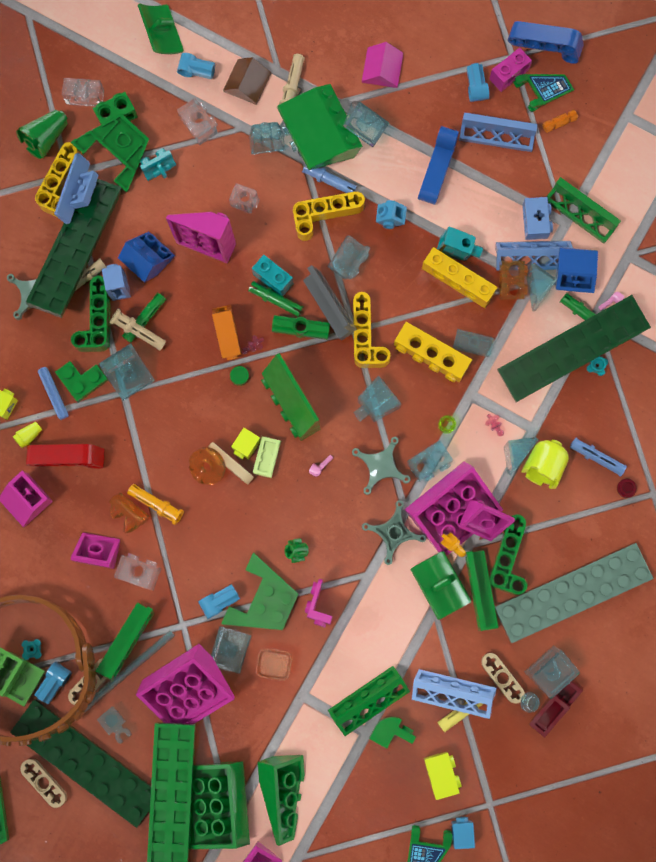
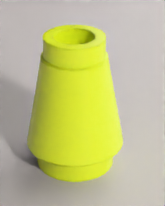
[13,422,43,448]

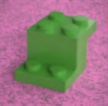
[0,647,46,707]

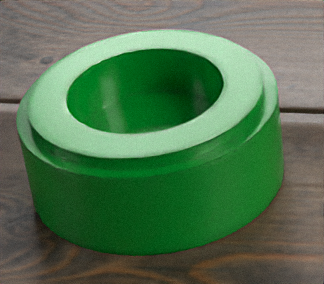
[230,366,249,386]

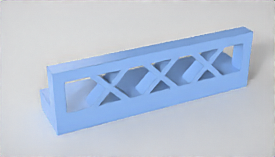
[412,669,496,719]

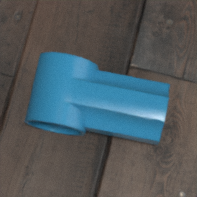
[177,53,215,80]
[466,63,489,102]
[198,584,240,619]
[34,661,72,704]

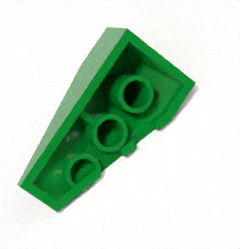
[258,755,305,846]

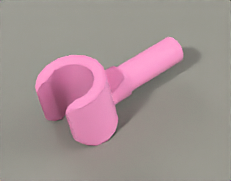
[598,292,624,311]
[309,455,333,477]

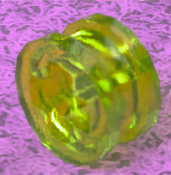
[438,415,456,434]

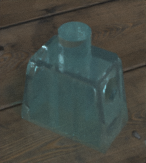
[249,122,286,154]
[353,376,401,422]

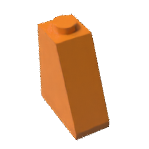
[212,305,241,360]

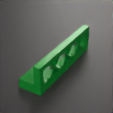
[547,177,621,244]
[465,550,499,631]
[96,603,154,682]
[328,666,410,736]

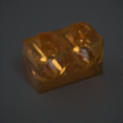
[499,261,528,300]

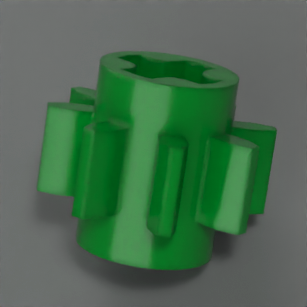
[284,538,309,563]

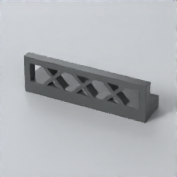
[303,265,357,340]

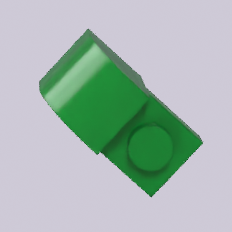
[369,716,416,749]

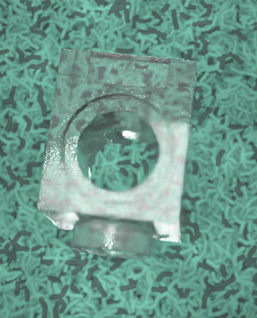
[229,183,259,213]

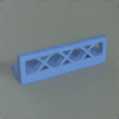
[459,112,537,152]
[495,241,573,270]

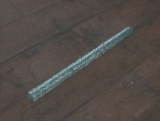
[85,630,175,712]

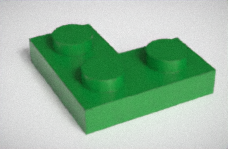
[55,361,109,403]

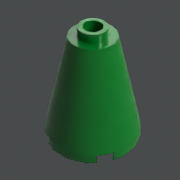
[16,110,68,159]

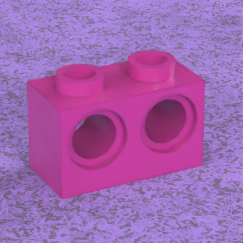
[490,47,532,92]

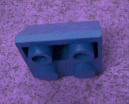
[118,232,175,282]
[555,247,598,293]

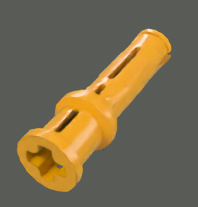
[127,484,184,525]

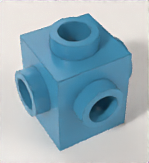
[376,200,407,229]

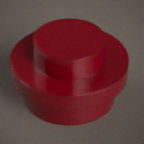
[617,479,637,498]

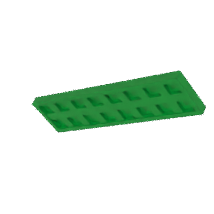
[147,722,196,862]

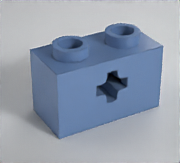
[522,197,553,240]
[102,264,131,301]

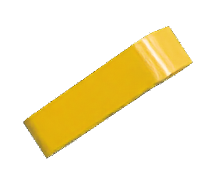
[35,142,80,218]
[293,192,365,241]
[353,292,390,368]

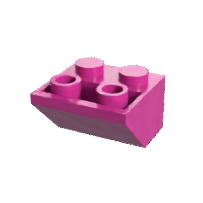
[0,471,53,527]

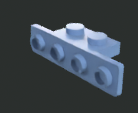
[54,153,99,224]

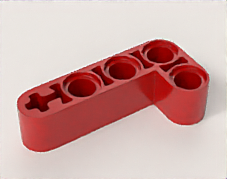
[26,444,105,469]

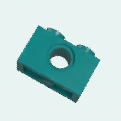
[252,255,294,296]

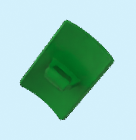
[138,3,184,54]
[411,551,471,620]

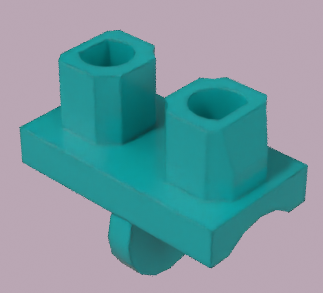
[140,148,176,181]

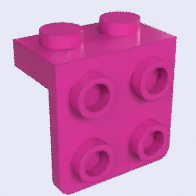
[305,579,333,628]

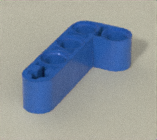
[508,21,584,64]
[418,126,459,205]

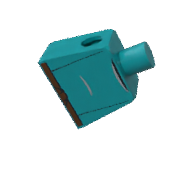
[437,226,483,261]

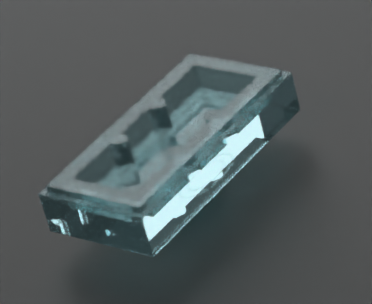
[453,329,494,357]

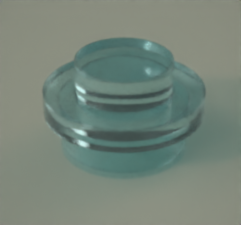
[520,692,540,713]

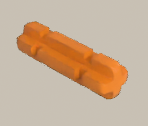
[543,110,578,133]

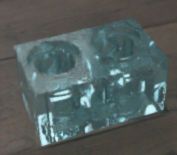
[407,440,453,483]

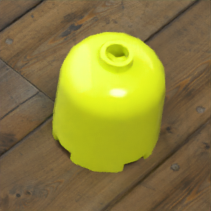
[521,440,569,489]

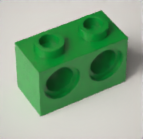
[93,92,138,124]

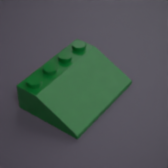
[277,84,363,170]
[261,353,320,441]
[189,761,250,849]

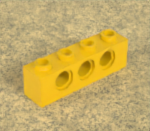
[422,247,497,308]
[394,322,472,382]

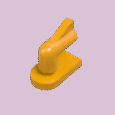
[440,532,466,557]

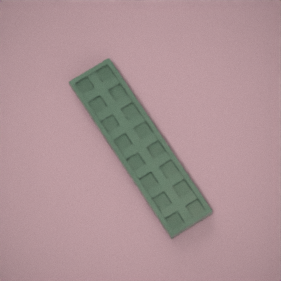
[495,543,654,643]

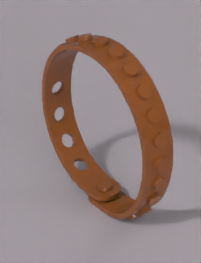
[0,595,96,746]

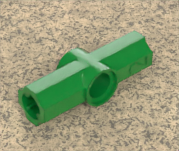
[272,315,330,340]

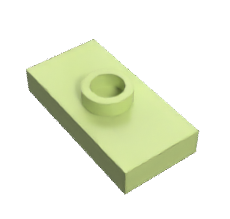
[253,436,281,478]

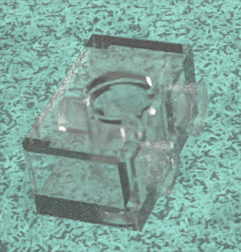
[62,78,104,107]
[177,98,218,145]
[114,553,161,591]

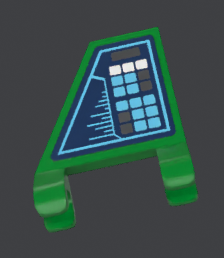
[513,74,574,112]
[407,825,453,862]

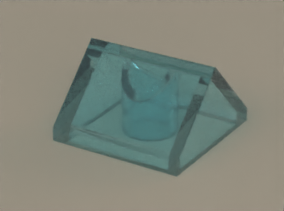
[343,101,389,147]
[526,264,557,311]
[503,437,539,476]
[211,626,251,674]
[524,646,580,699]

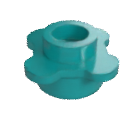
[587,357,608,376]
[21,639,42,660]

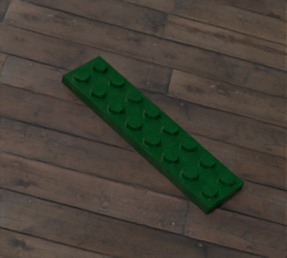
[26,179,122,318]
[497,295,651,403]
[10,699,151,828]

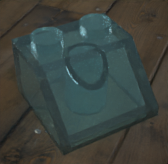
[99,343,155,401]

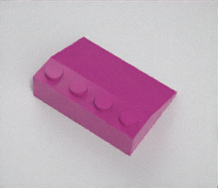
[166,212,236,263]
[404,461,503,555]
[136,644,235,724]

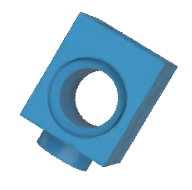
[451,817,475,849]

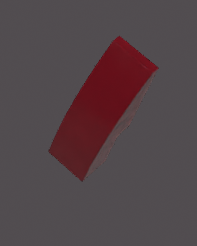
[529,675,583,738]

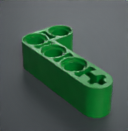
[71,276,110,352]
[489,514,527,595]

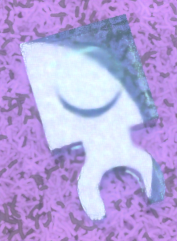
[97,706,132,744]

